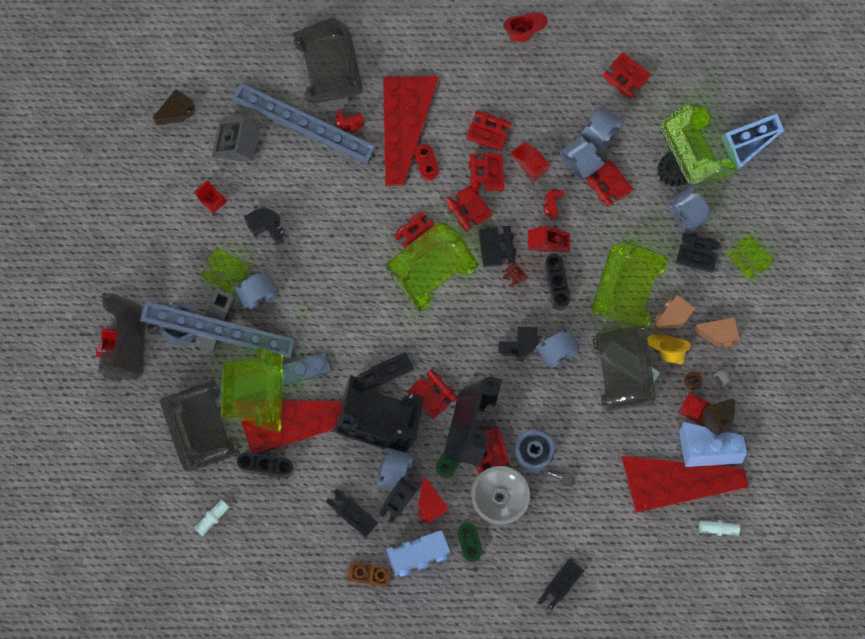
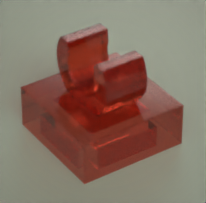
[503,263,528,287]

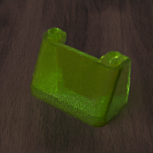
[661,103,738,185]
[386,222,479,312]
[592,241,668,330]

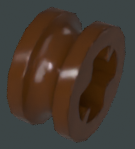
[684,371,702,390]

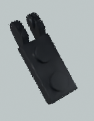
[358,352,414,389]
[379,477,417,524]
[325,489,378,538]
[536,558,585,613]

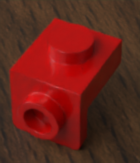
[335,109,364,132]
[194,180,227,214]
[543,189,564,220]
[96,327,121,360]

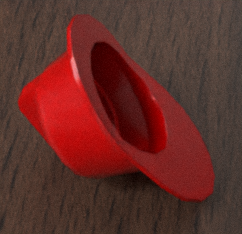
[504,13,548,42]

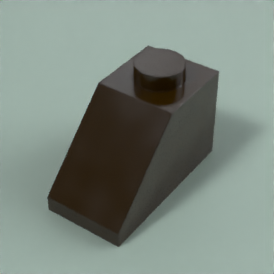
[153,89,195,125]
[700,398,735,435]

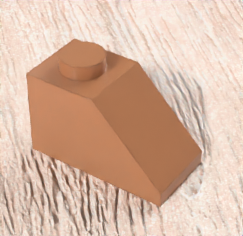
[694,317,739,349]

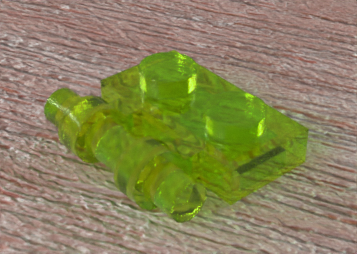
[726,233,775,281]
[200,247,250,294]

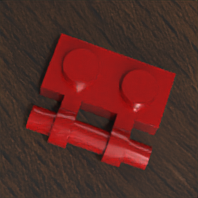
[602,52,651,99]
[466,110,512,151]
[468,153,505,191]
[586,160,633,207]
[445,185,493,232]
[393,212,443,259]
[408,369,458,419]
[474,427,510,474]

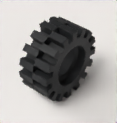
[657,151,693,187]

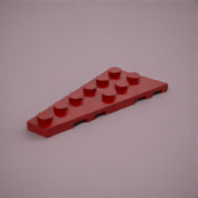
[383,76,439,186]
[235,400,341,454]
[621,456,749,513]

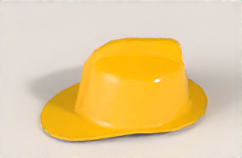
[646,334,691,364]

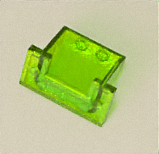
[220,348,283,432]

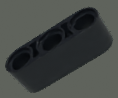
[545,253,570,311]
[237,452,294,478]

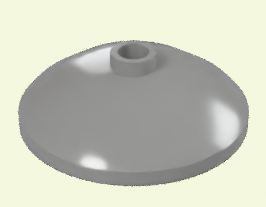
[471,466,530,525]

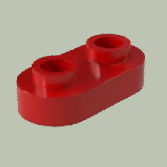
[415,144,439,181]

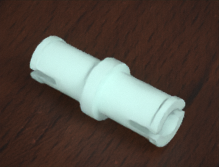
[194,499,230,536]
[699,520,740,536]

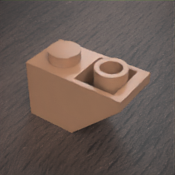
[653,295,696,331]

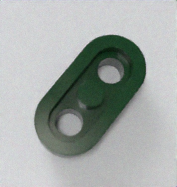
[436,451,461,478]
[458,523,482,562]

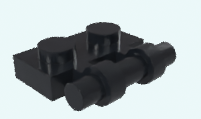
[478,226,516,268]
[676,233,720,273]

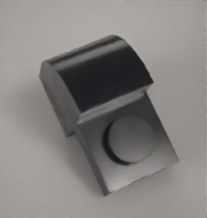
[244,208,285,245]
[498,327,537,361]

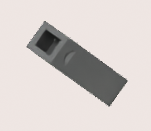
[195,288,235,353]

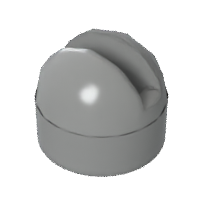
[713,370,730,387]

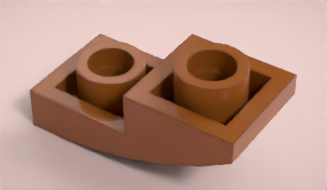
[347,561,391,587]

